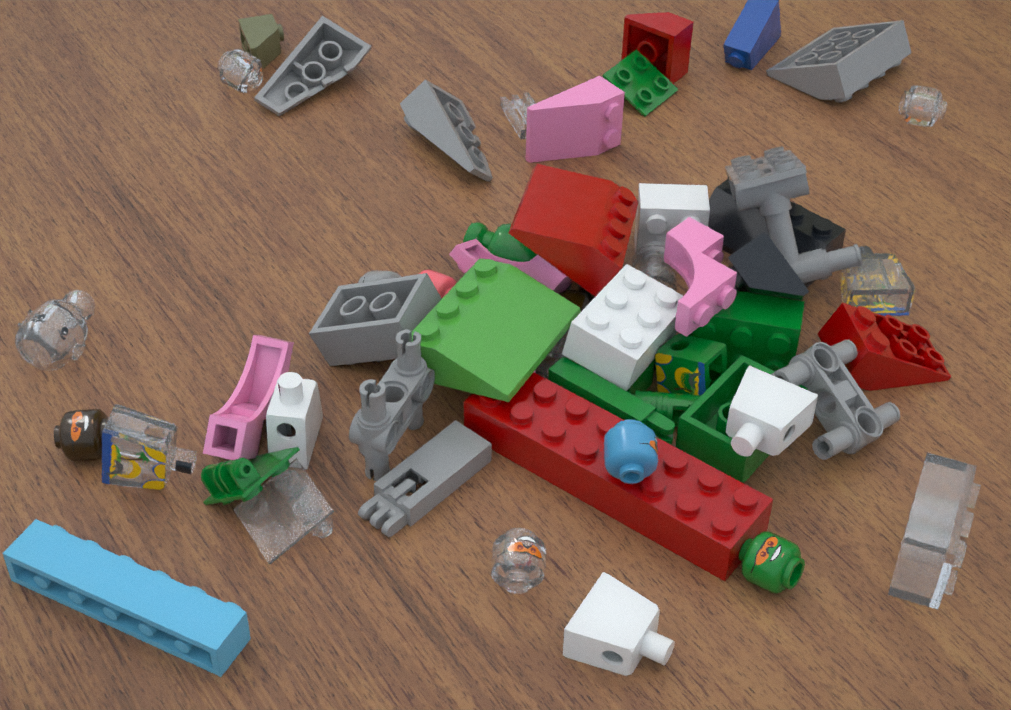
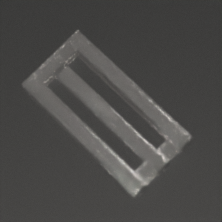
[500,92,536,140]

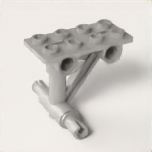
[725,147,862,283]

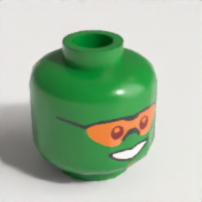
[739,531,805,593]

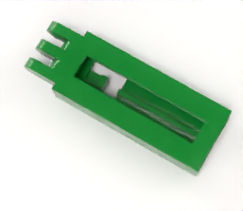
[548,356,675,445]

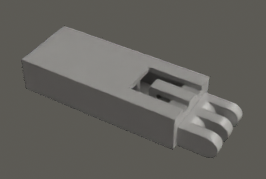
[358,420,492,537]

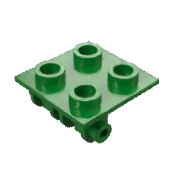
[602,49,679,117]
[201,447,300,505]

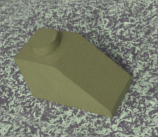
[238,14,284,74]

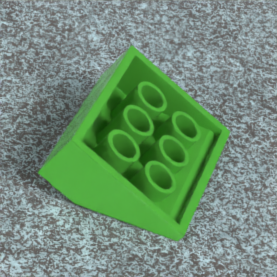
[412,258,581,402]

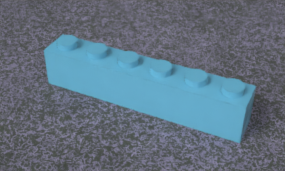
[2,519,251,677]

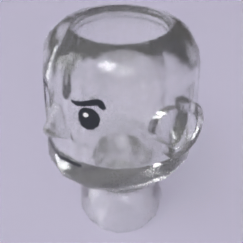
[15,290,95,371]

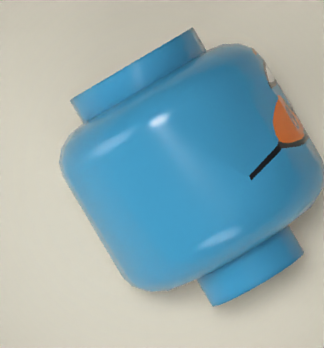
[604,419,658,484]

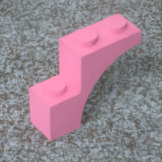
[664,217,737,337]
[450,239,573,294]
[203,335,294,460]

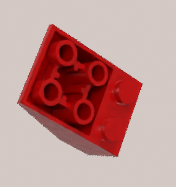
[817,302,951,391]

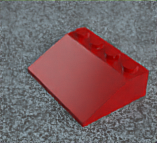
[508,164,639,297]

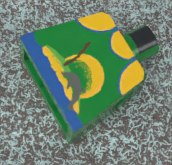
[654,334,727,395]

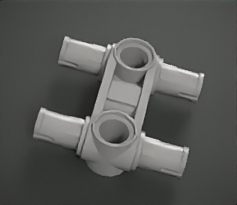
[349,329,435,481]
[771,340,901,460]

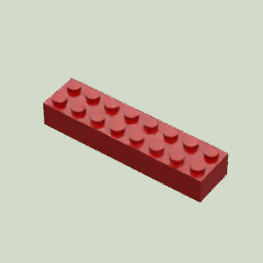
[464,372,773,581]

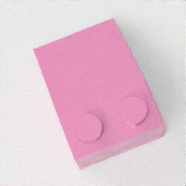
[526,76,625,163]

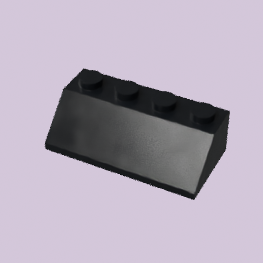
[708,179,846,288]

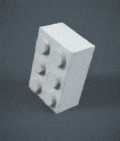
[562,264,683,391]

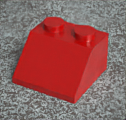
[621,12,694,84]

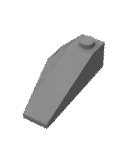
[254,16,372,116]
[400,79,493,182]

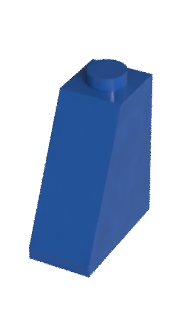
[723,0,781,70]

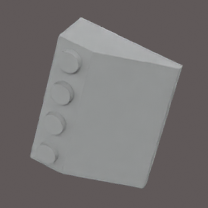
[766,20,911,102]

